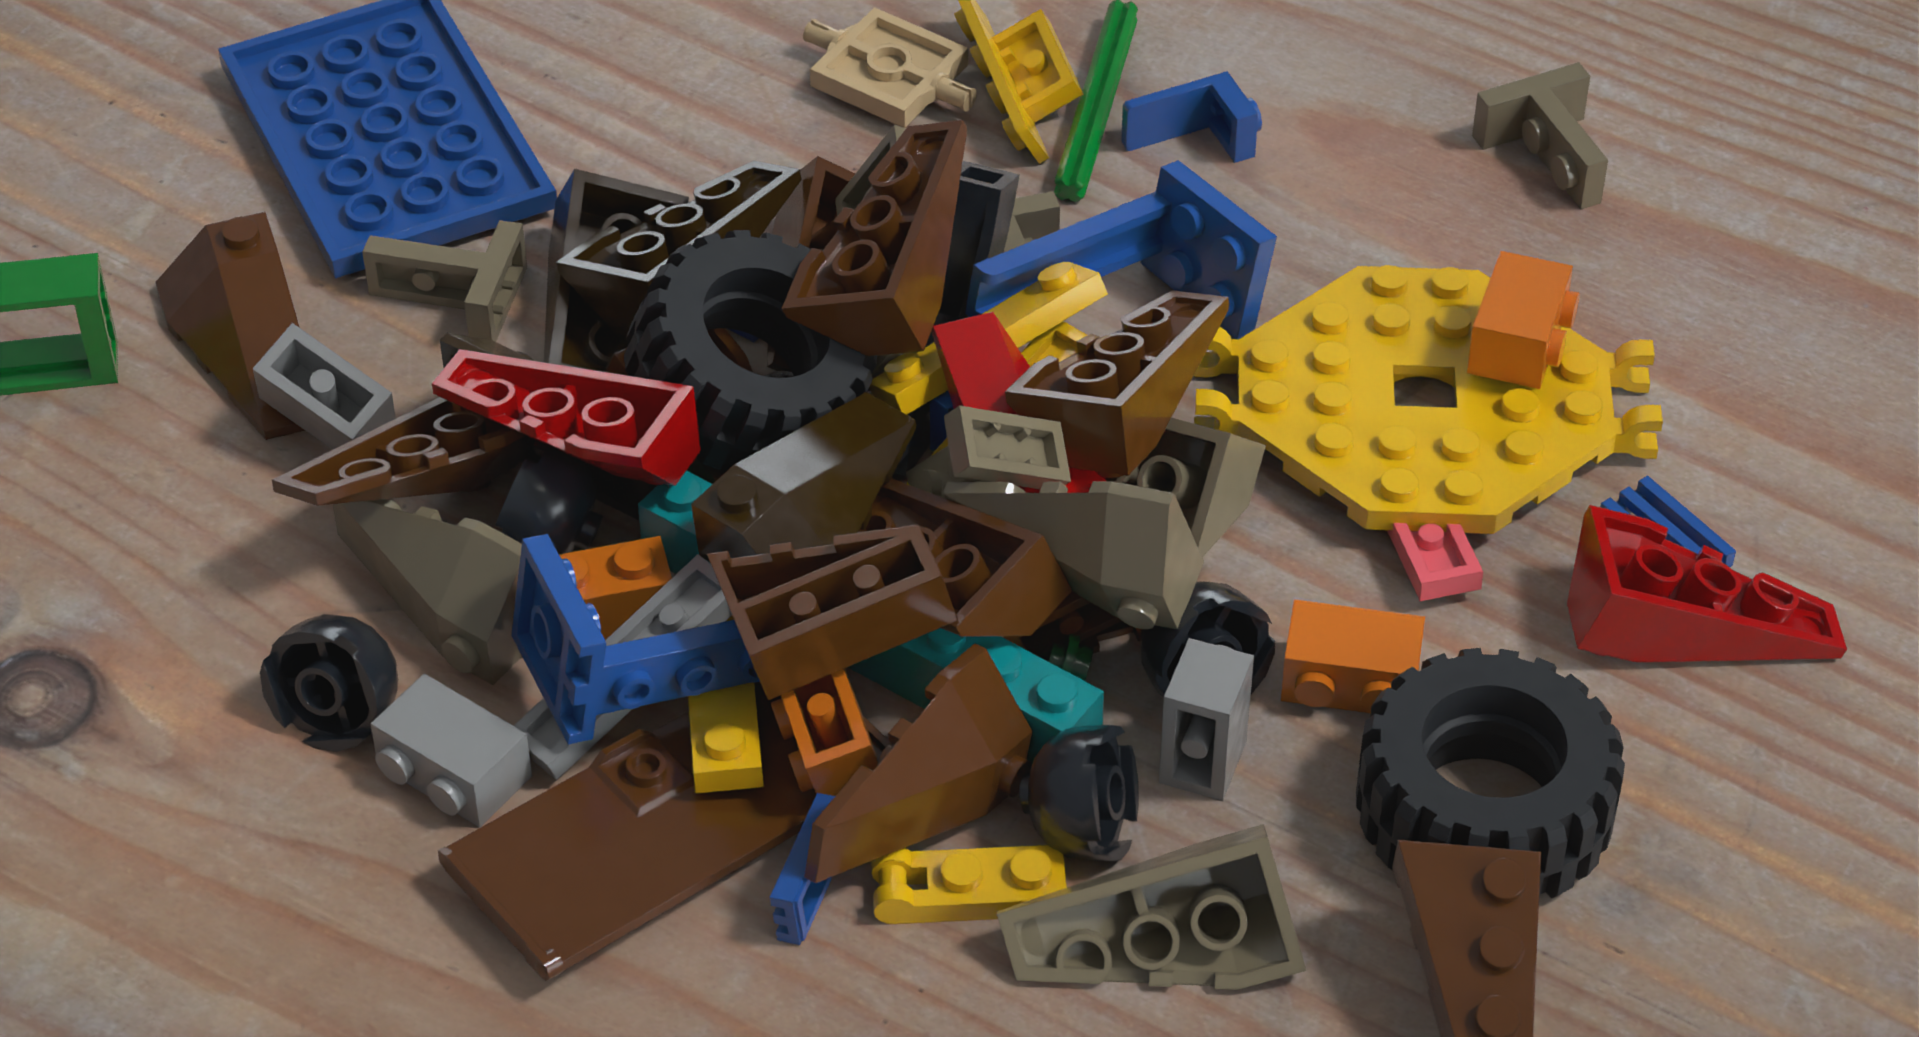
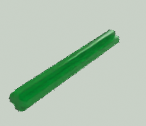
[1054,0,1138,202]

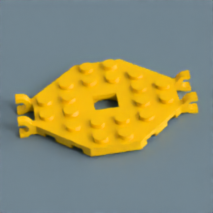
[1194,265,1663,534]

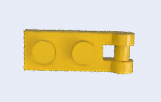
[871,845,1067,924]

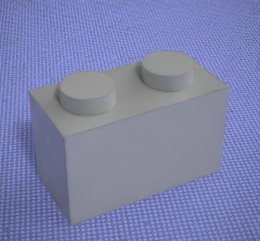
[253,323,396,450]
[1159,638,1254,801]
[371,674,532,828]

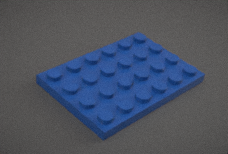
[218,0,557,279]

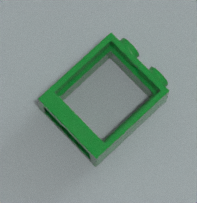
[0,253,118,396]

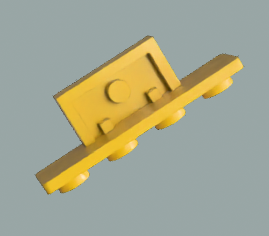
[954,0,1083,164]

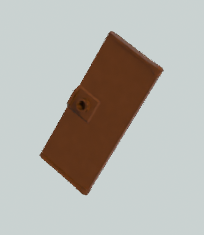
[438,682,890,981]

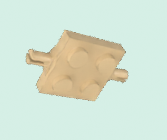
[803,7,977,128]

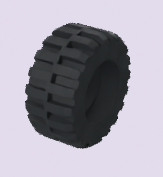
[624,230,877,470]
[1356,648,1625,901]

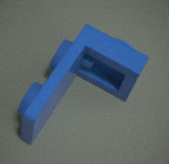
[1121,71,1262,163]

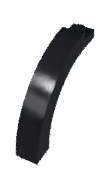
[871,161,1020,476]

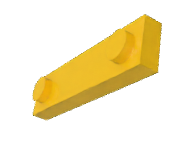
[869,262,1108,415]
[688,615,764,793]

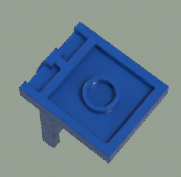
[965,160,1277,339]
[511,534,760,745]

